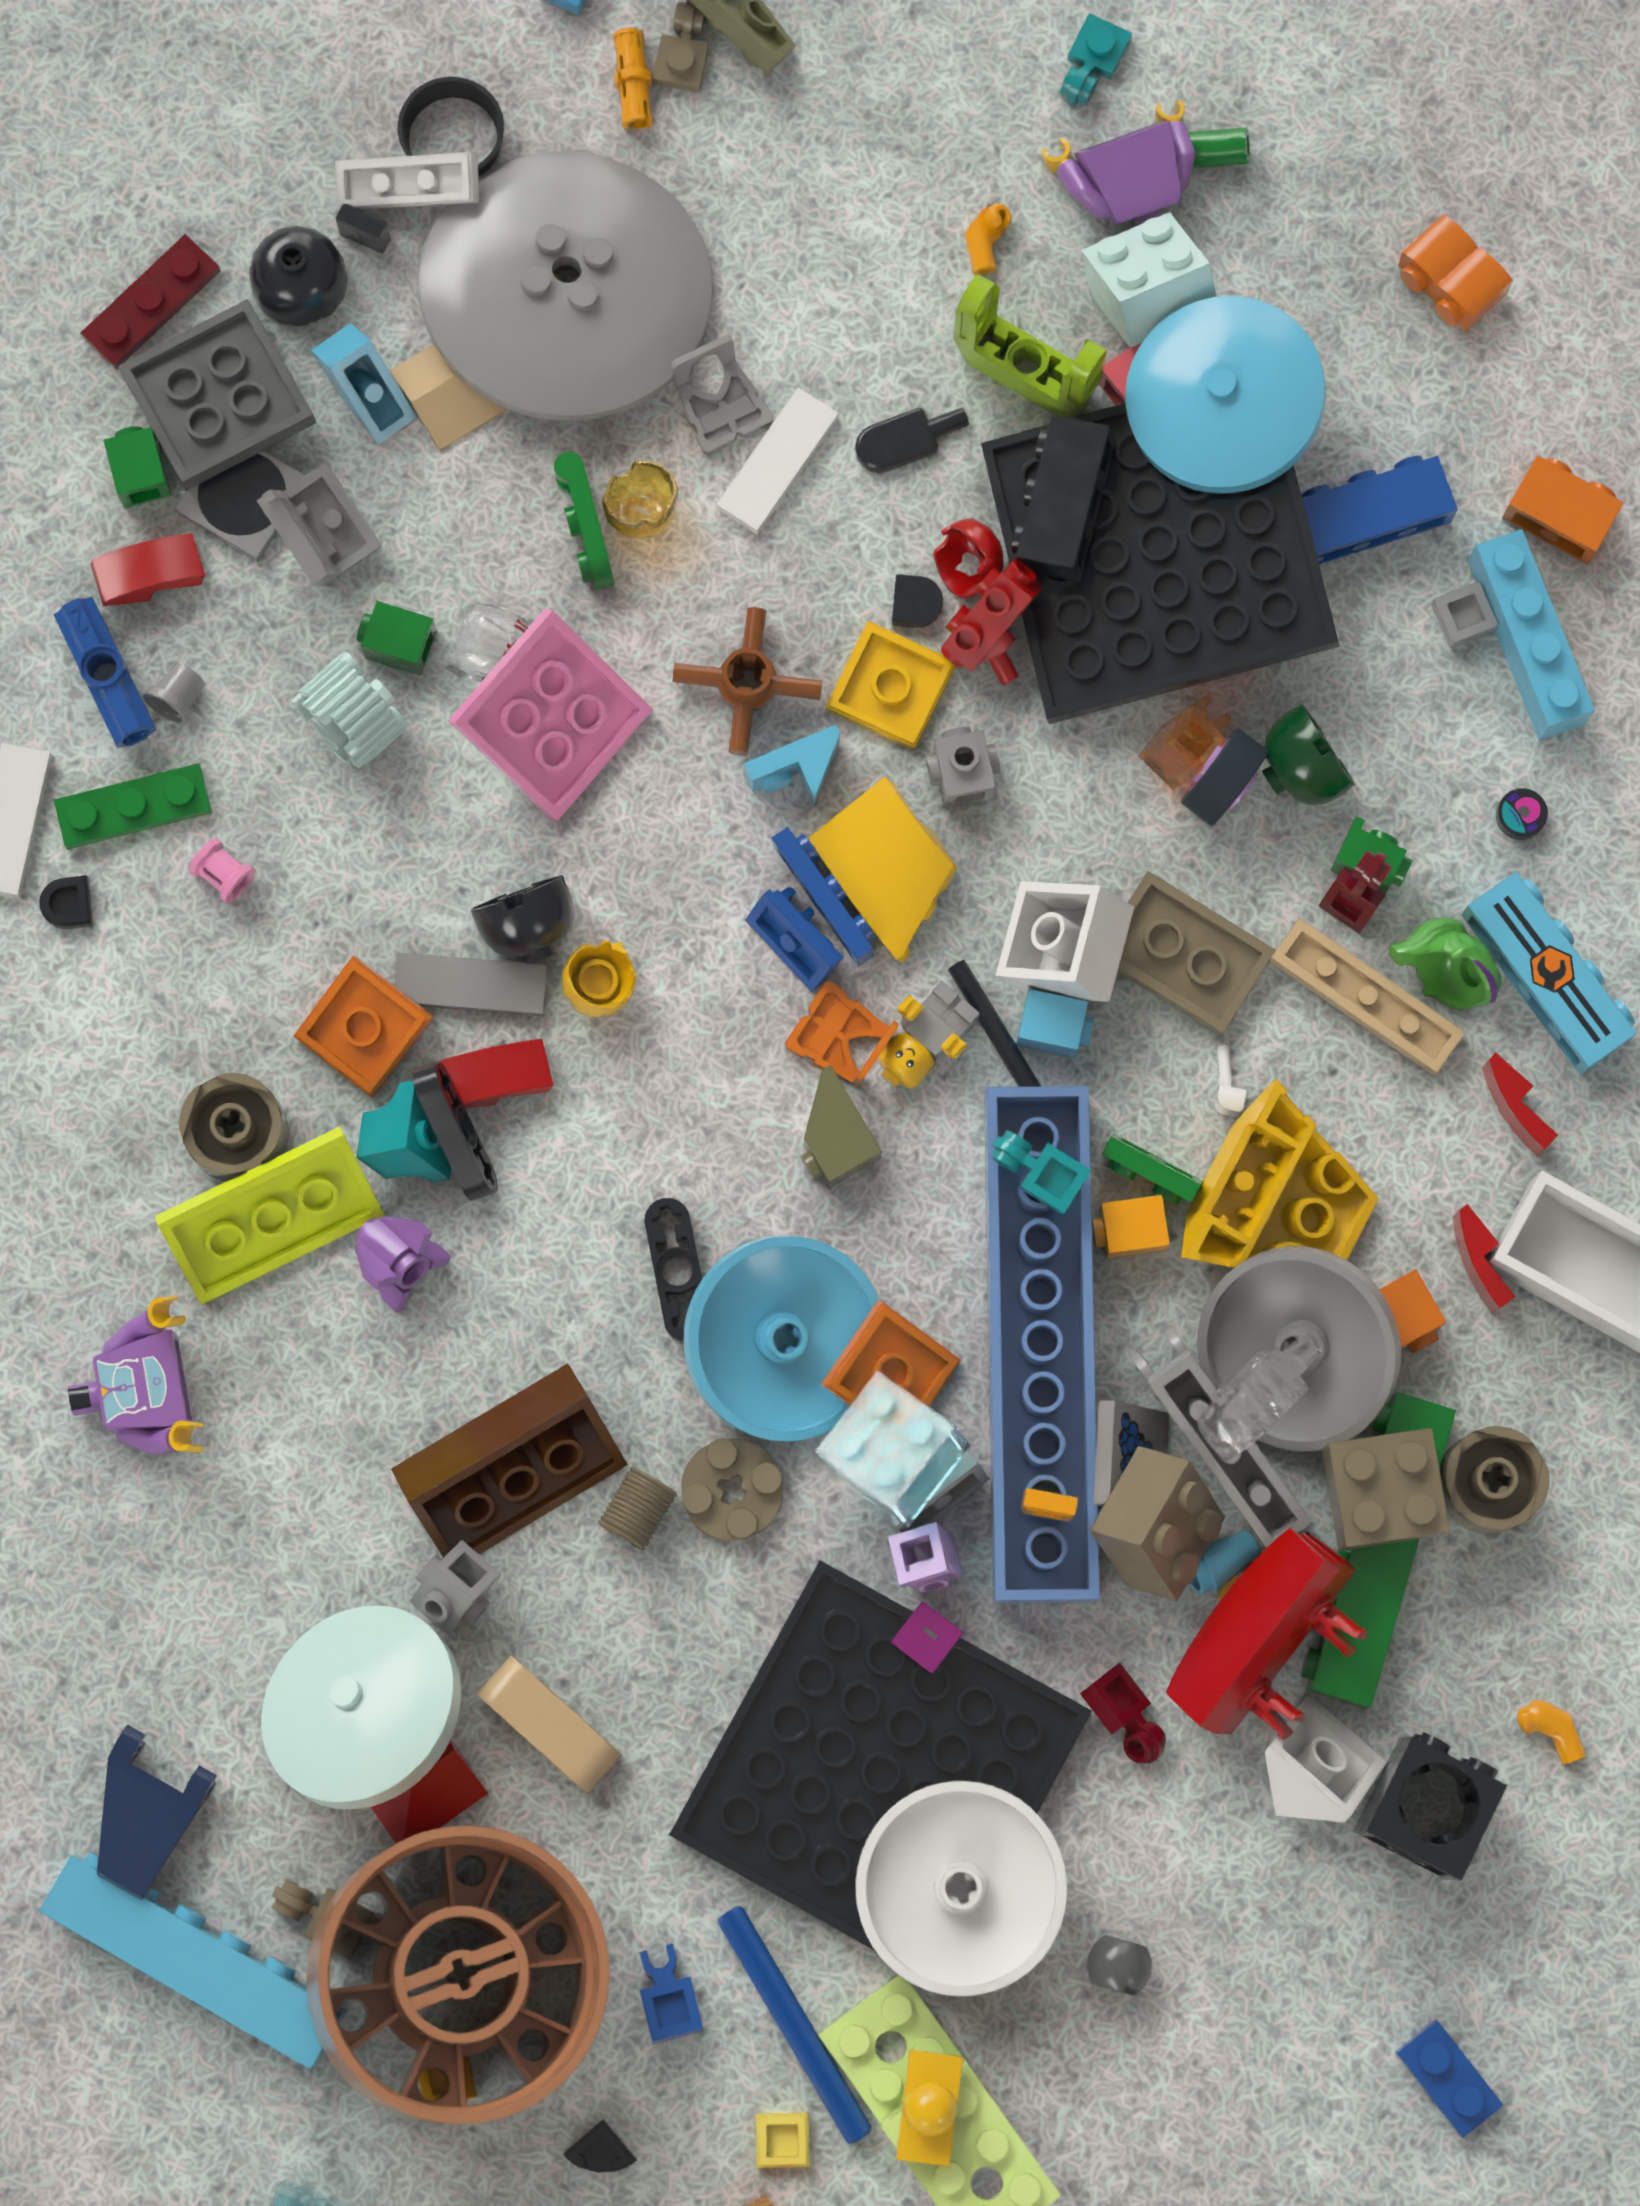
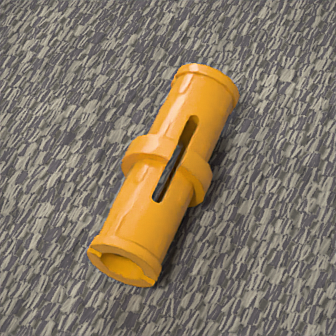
[613,27,653,129]

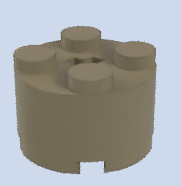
[179,1073,289,1182]
[1439,1426,1549,1534]

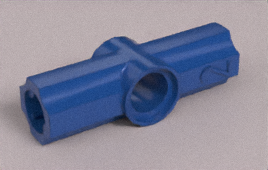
[53,596,157,748]

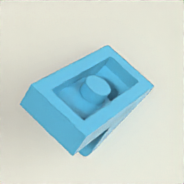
[744,724,840,808]

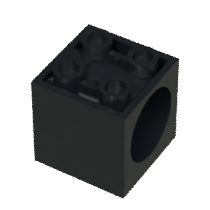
[1353,1732,1508,1881]

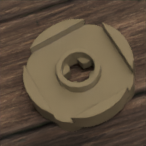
[681,1438,783,1541]

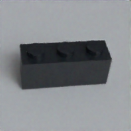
[1012,415,1116,582]

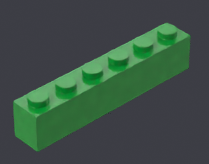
[1301,1392,1456,1709]

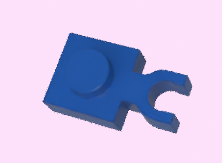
[640,1943,704,2045]

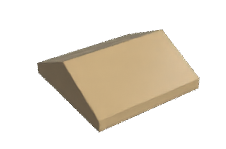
[389,344,509,451]

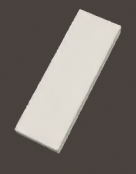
[335,152,479,210]
[716,387,839,535]
[0,743,53,898]

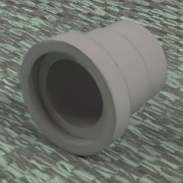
[144,663,205,725]

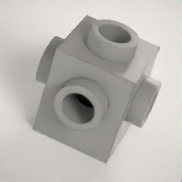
[926,727,1000,809]
[410,1540,501,1635]

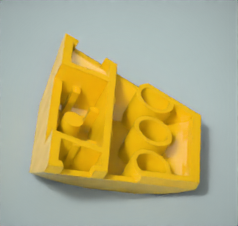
[1181,1079,1379,1268]

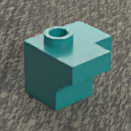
[356,1080,451,1183]

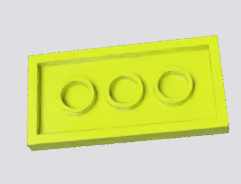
[155,1126,385,1305]

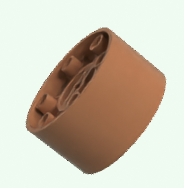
[306,1826,610,2124]

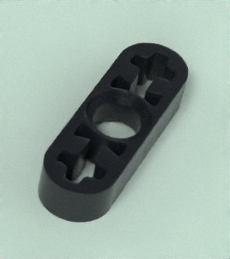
[412,1061,498,1201]
[644,1198,702,1344]

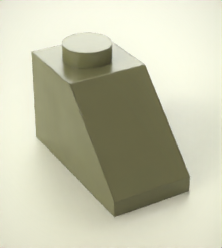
[800,1065,882,1188]

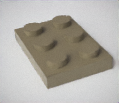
[1117,871,1276,1037]

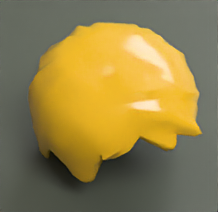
[562,940,637,1018]

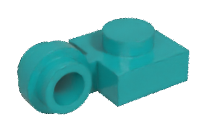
[1060,13,1132,106]
[990,1130,1092,1215]

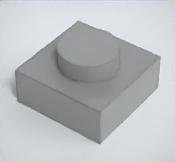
[1431,581,1499,649]

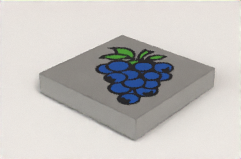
[1093,1400,1169,1506]

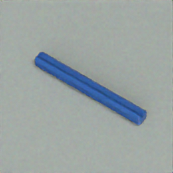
[718,1906,872,2144]

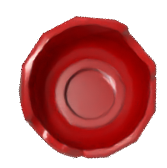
[933,518,1004,599]

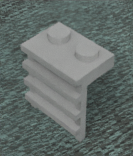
[257,463,383,585]

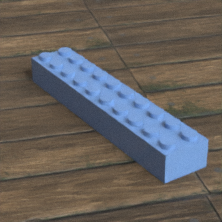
[984,1086,1100,1604]

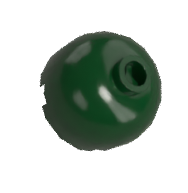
[1262,704,1355,806]

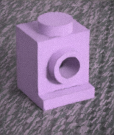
[888,1522,963,1593]

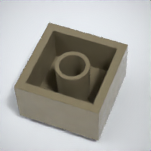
[1321,1428,1450,1551]
[1090,1446,1225,1601]

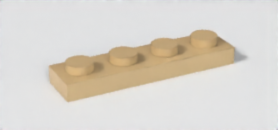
[1269,918,1466,1076]

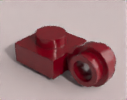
[1318,850,1393,934]
[1080,1662,1166,1764]

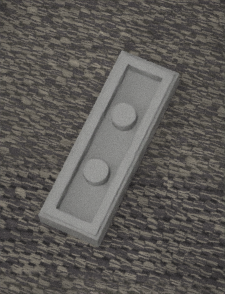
[394,953,548,1017]

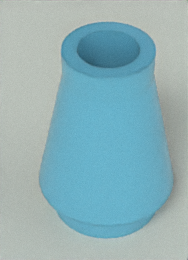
[1189,1529,1260,1595]

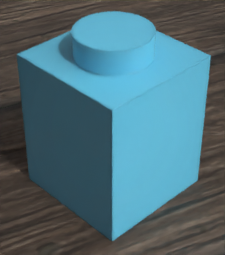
[1016,989,1094,1058]

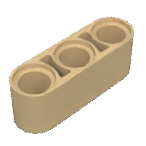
[476,1655,622,1794]

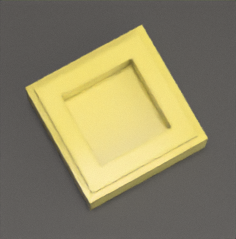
[756,2112,809,2168]

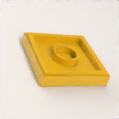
[825,621,956,751]

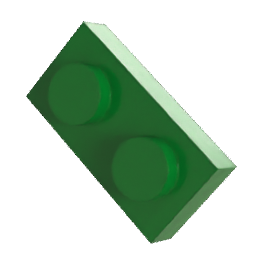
[1102,1133,1203,1205]

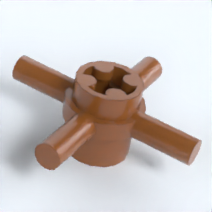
[672,607,823,756]

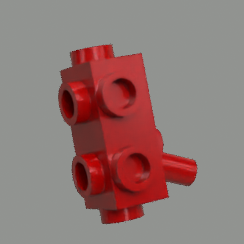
[941,559,1043,685]

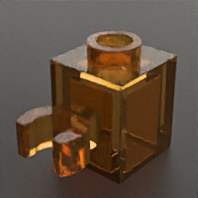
[1138,695,1231,790]

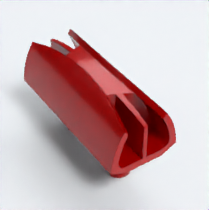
[1166,1528,1367,1740]

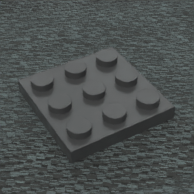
[118,299,317,491]

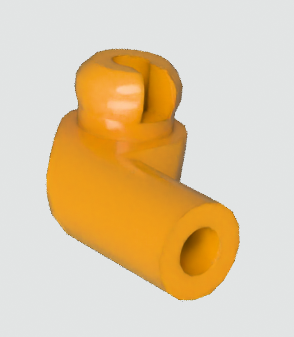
[965,203,1012,276]
[1517,1700,1586,1765]

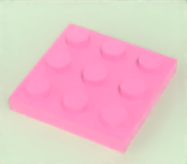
[448,608,653,822]

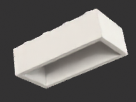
[1487,1170,1640,1353]

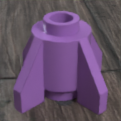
[355,1216,451,1313]

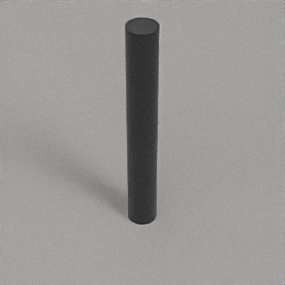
[948,960,1042,1087]

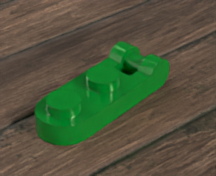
[554,451,615,590]

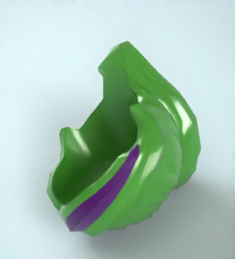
[1389,917,1502,1011]

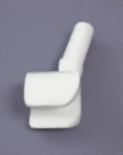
[1215,1045,1246,1118]

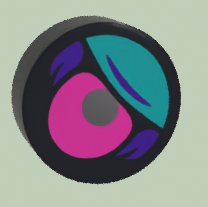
[1496,788,1548,840]

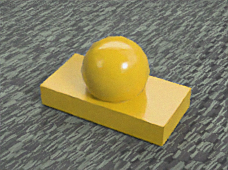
[896,2049,963,2167]

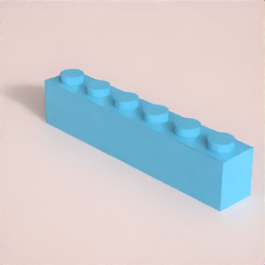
[39,1851,348,2070]

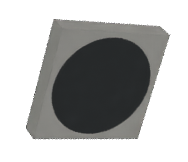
[174,451,306,562]

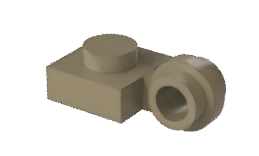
[652,0,709,93]
[271,1879,375,1960]

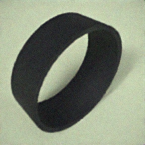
[397,77,504,176]

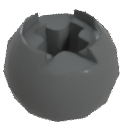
[1087,1935,1152,1996]

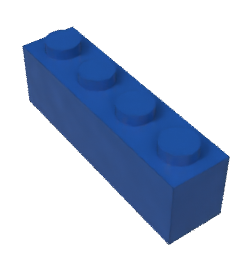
[1302,455,1458,565]

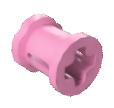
[188,838,256,904]

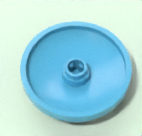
[1125,296,1326,493]
[683,1236,879,1442]

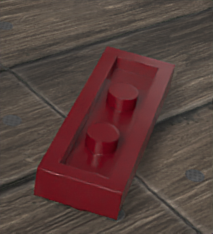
[80,234,221,370]

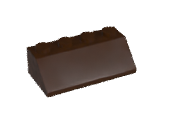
[391,1363,628,1558]

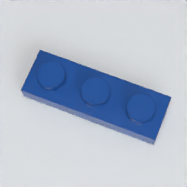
[771,827,877,967]

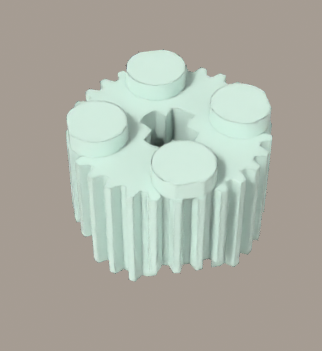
[291,652,409,769]

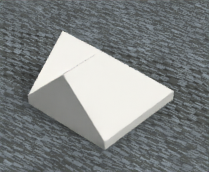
[1265,1693,1387,1823]

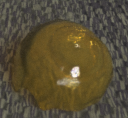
[602,460,679,539]

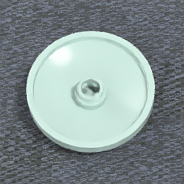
[261,1605,461,1810]

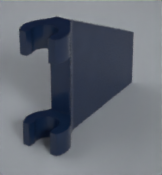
[97,1724,217,1900]

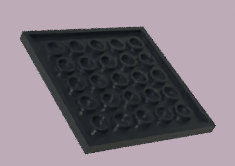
[981,403,1340,724]
[669,1560,1092,1951]

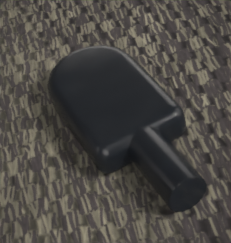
[855,407,969,473]

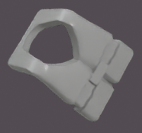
[672,335,773,455]

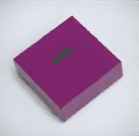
[891,1601,964,1675]

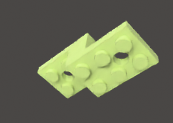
[818,1975,1061,2206]

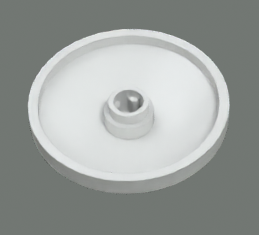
[856,1781,1067,1996]

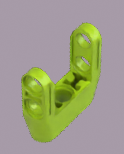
[953,274,1107,418]

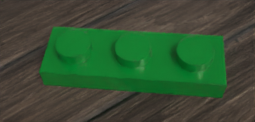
[54,763,212,850]

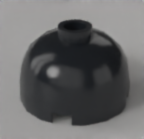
[249,226,348,327]
[470,875,574,964]

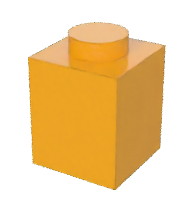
[1092,1195,1170,1259]

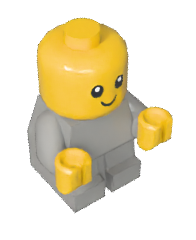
[878,980,980,1089]

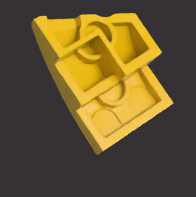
[809,776,958,963]

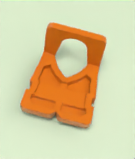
[785,981,898,1086]

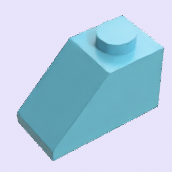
[311,323,417,445]

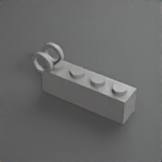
[1130,1326,1312,1548]

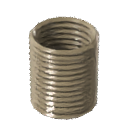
[598,1467,677,1551]

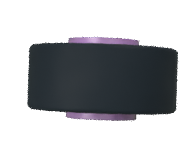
[1181,728,1269,826]

